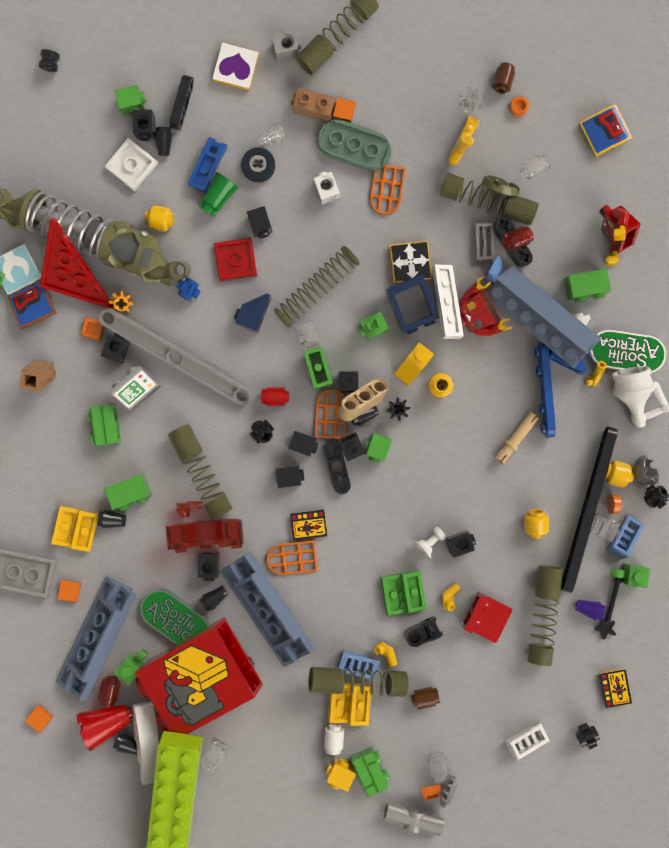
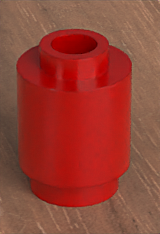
[261,387,289,406]

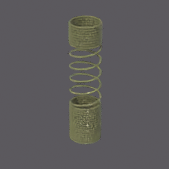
[296,0,379,75]
[440,172,539,226]
[167,424,233,520]
[527,565,563,666]
[308,667,409,697]

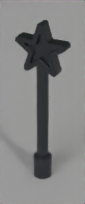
[594,577,623,640]

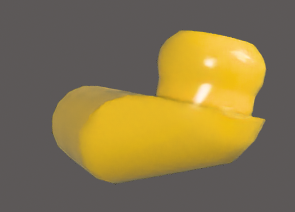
[585,361,607,387]
[442,582,461,612]
[374,642,398,667]

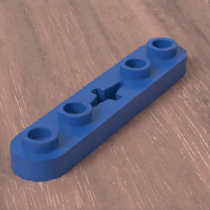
[534,342,556,438]

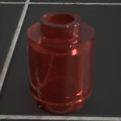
[503,226,534,252]
[98,676,121,707]

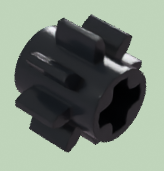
[386,397,411,421]
[249,419,275,444]
[644,484,669,509]
[575,723,600,750]

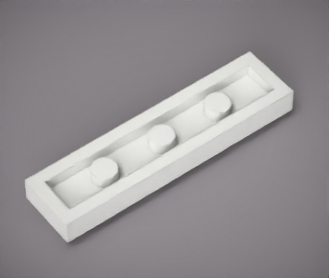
[432,265,464,339]

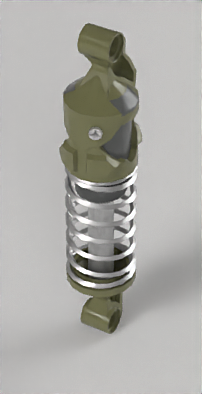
[0,188,191,287]

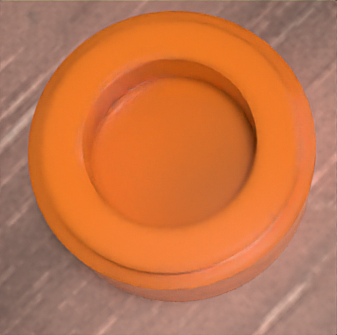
[509,96,529,117]
[607,495,622,514]

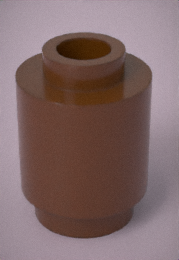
[492,62,515,94]
[411,687,440,710]

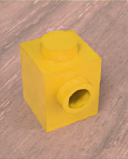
[325,758,356,792]

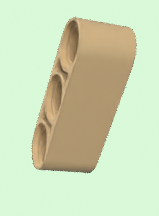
[339,378,388,421]

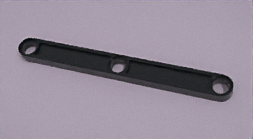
[561,426,618,593]

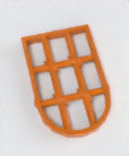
[370,165,406,215]
[315,389,348,439]
[267,540,318,575]

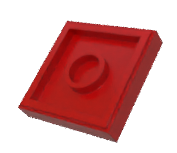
[214,237,258,282]

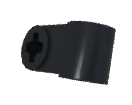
[404,616,443,647]

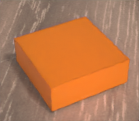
[333,98,356,122]
[81,317,105,341]
[57,579,81,602]
[25,704,54,733]
[421,784,442,801]

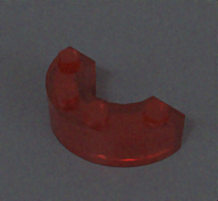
[166,519,244,553]

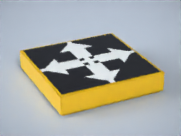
[390,241,432,284]

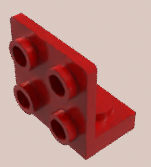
[461,591,513,643]

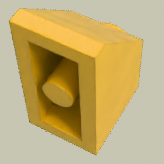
[394,342,434,386]

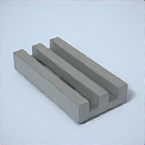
[474,223,495,262]

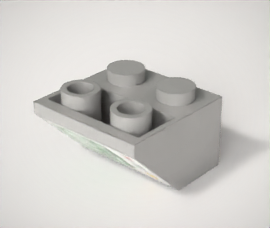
[109,366,161,411]

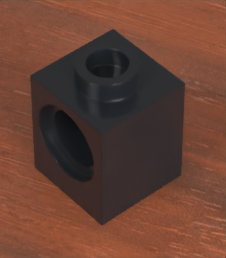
[133,109,156,141]
[247,206,273,239]
[101,333,130,363]
[339,371,358,392]
[288,431,319,457]
[338,432,365,461]
[276,466,305,488]
[445,531,476,558]
[198,552,220,581]

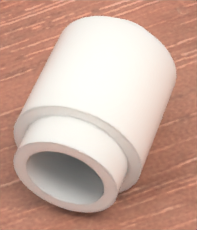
[324,723,344,755]

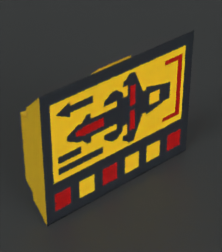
[290,509,327,541]
[599,669,632,708]

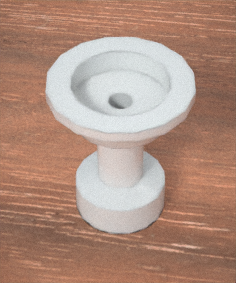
[414,526,447,559]

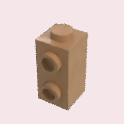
[291,88,335,122]
[20,359,56,392]

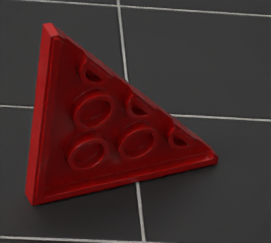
[40,217,114,308]

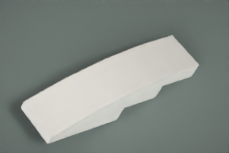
[133,701,159,786]

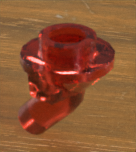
[175,501,203,518]

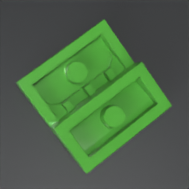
[380,571,426,616]

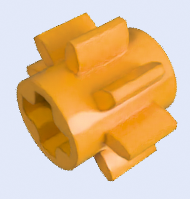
[109,290,134,314]

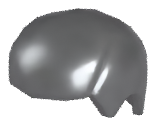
[633,455,659,485]

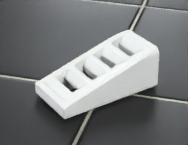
[504,723,550,760]

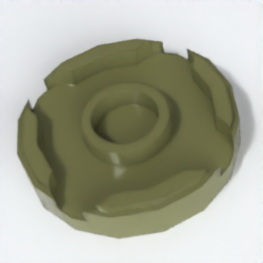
[482,175,520,196]

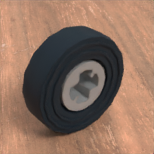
[241,147,275,183]

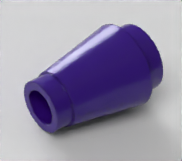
[575,599,605,621]

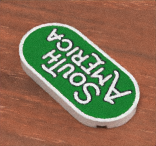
[589,330,666,373]

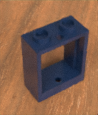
[385,274,439,334]

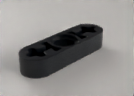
[169,75,194,131]
[492,216,533,267]
[324,440,351,494]

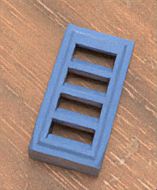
[483,256,503,285]
[607,515,644,559]
[338,649,380,680]

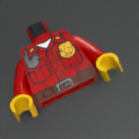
[599,205,641,266]
[459,276,513,336]

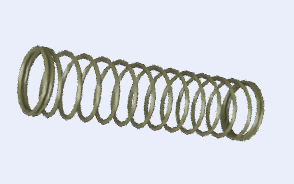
[274,246,360,328]

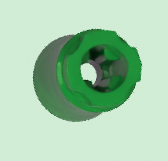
[199,172,239,217]

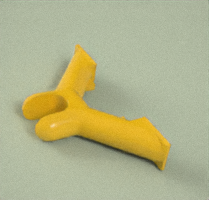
[448,115,479,166]

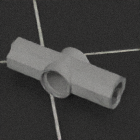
[384,802,444,837]

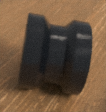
[38,49,60,72]

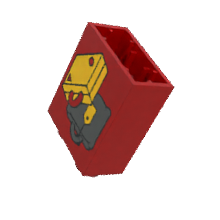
[135,617,263,734]

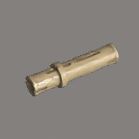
[495,412,539,464]

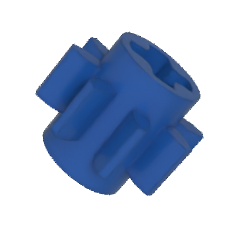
[176,277,201,301]

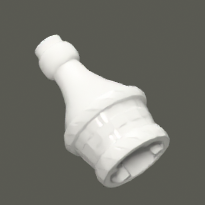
[612,366,669,428]

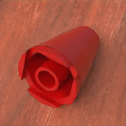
[76,704,133,752]

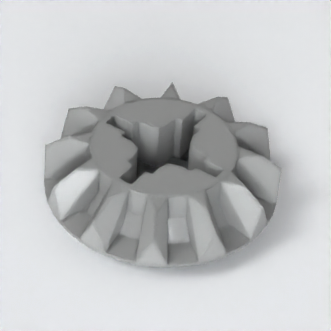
[440,775,458,808]

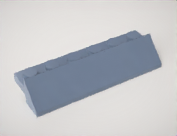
[487,266,602,368]
[220,552,315,667]
[56,577,136,701]

